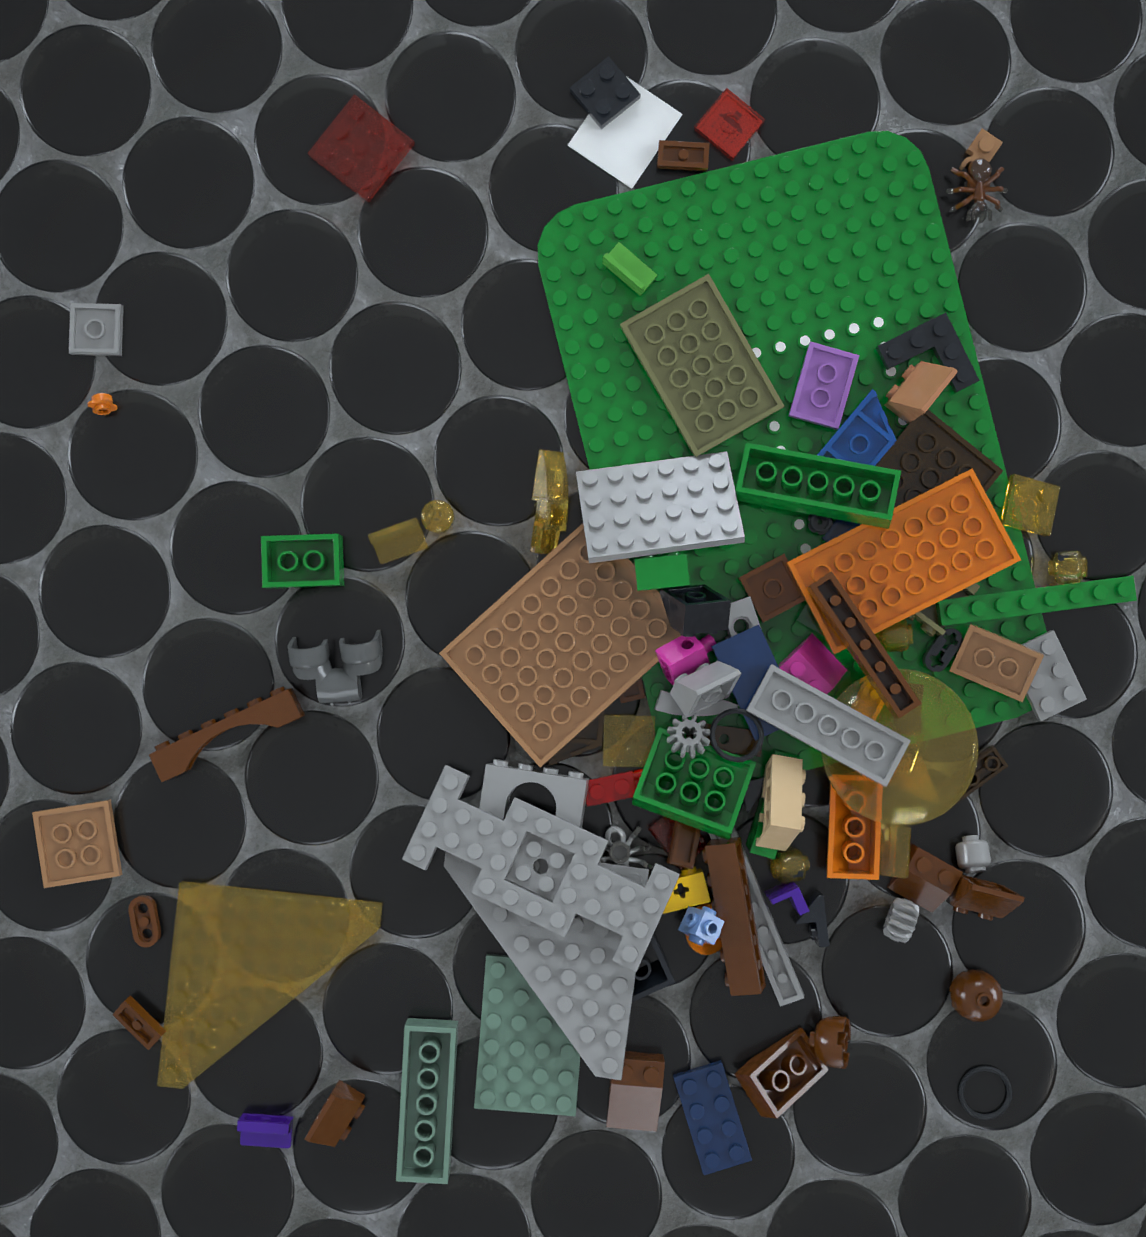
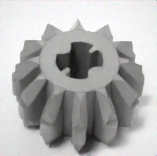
[667,715,710,759]
[883,898,919,943]

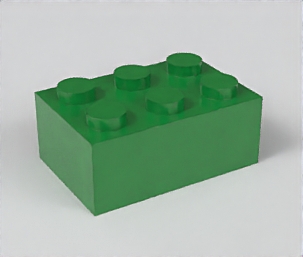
[261,534,344,589]

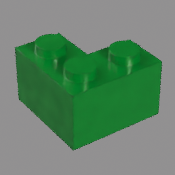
[634,551,690,591]

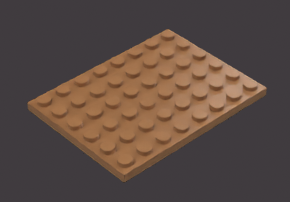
[439,523,681,767]

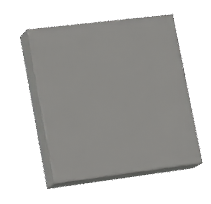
[69,303,123,356]

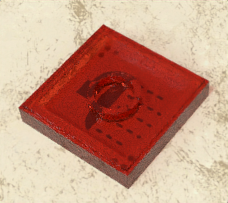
[694,88,766,161]

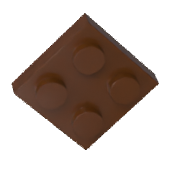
[738,554,805,623]

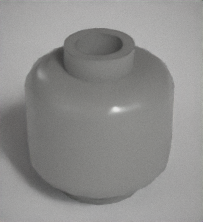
[955,835,991,874]

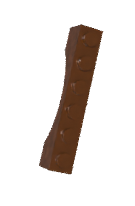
[149,686,305,782]

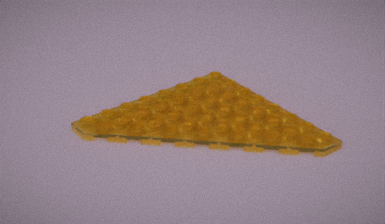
[157,881,383,1089]

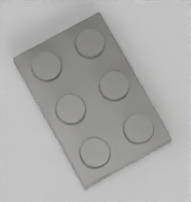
[1021,630,1087,721]

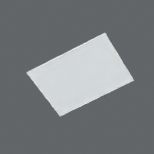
[568,76,683,189]

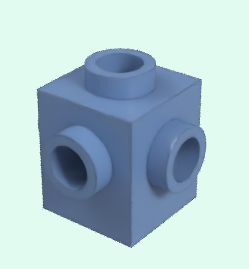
[678,906,725,946]

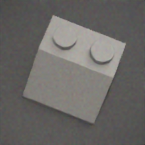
[670,661,741,718]

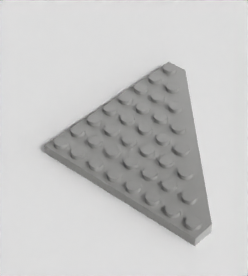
[444,852,649,1080]

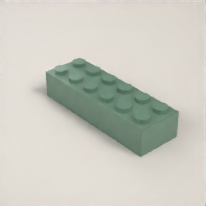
[396,1018,459,1184]

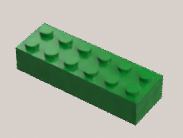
[736,443,901,529]

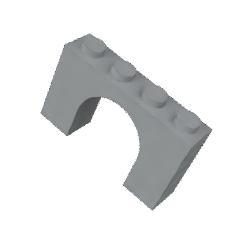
[479,759,589,828]

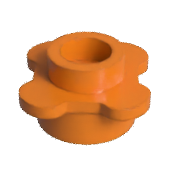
[87,393,118,415]

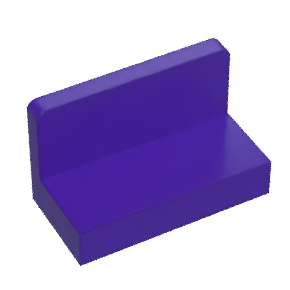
[764,879,809,915]
[237,1113,293,1148]

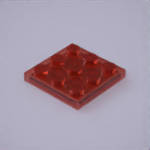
[308,94,415,203]

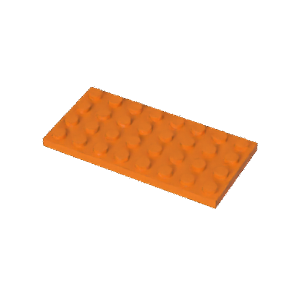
[786,468,1021,654]

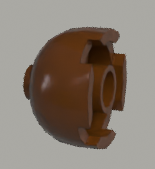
[950,969,1003,1022]
[809,1016,851,1069]

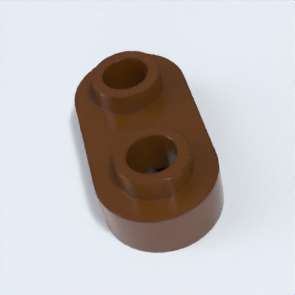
[128,895,161,947]

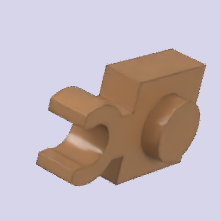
[959,128,1003,171]

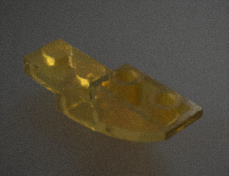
[530,449,568,554]

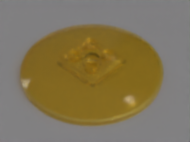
[821,669,978,826]

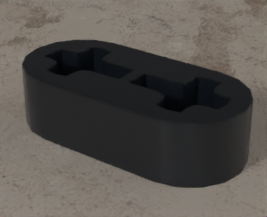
[922,628,962,672]

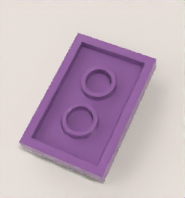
[788,341,859,430]

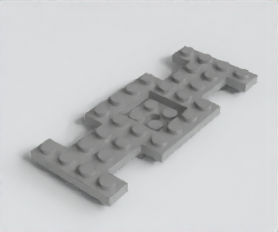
[402,765,680,972]

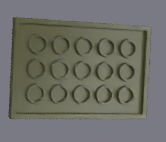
[620,274,785,457]

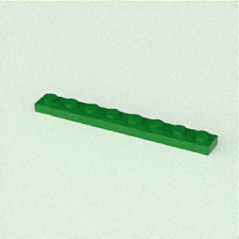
[936,576,1137,626]

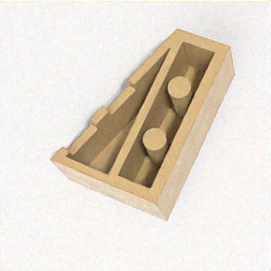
[756,754,806,851]

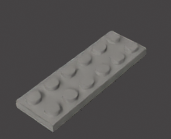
[746,664,911,787]

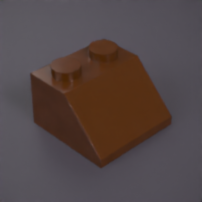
[887,843,963,913]
[304,1080,365,1147]

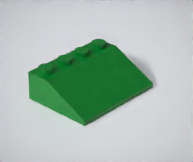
[632,727,757,840]

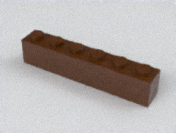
[807,571,922,719]
[703,837,766,996]

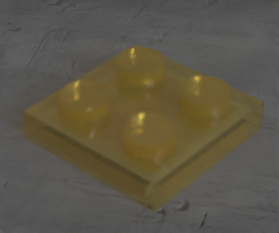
[1001,474,1060,536]
[603,715,655,767]

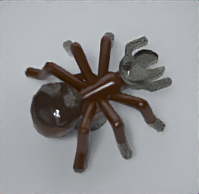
[946,158,1008,223]

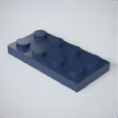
[673,1060,752,1175]

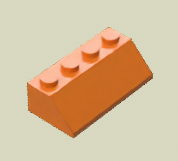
[827,773,882,880]

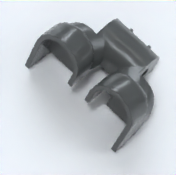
[287,630,383,706]

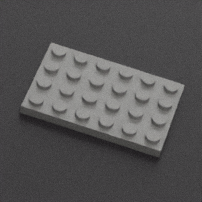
[576,451,745,563]

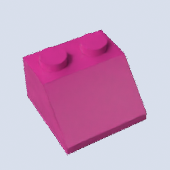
[778,633,847,694]

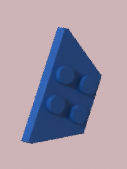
[817,389,897,466]

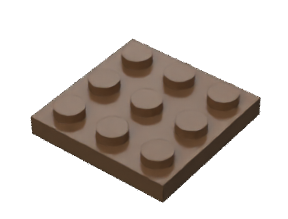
[32,799,122,888]

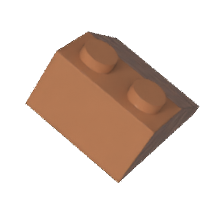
[884,361,958,424]

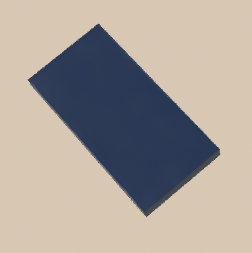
[711,625,780,740]

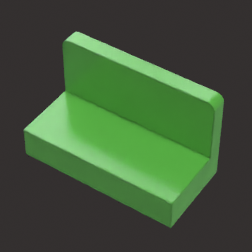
[602,242,657,296]

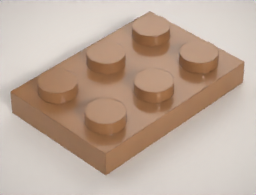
[949,623,1044,702]

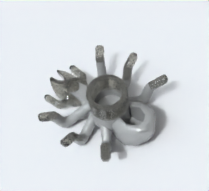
[600,825,653,869]

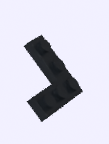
[876,313,980,393]

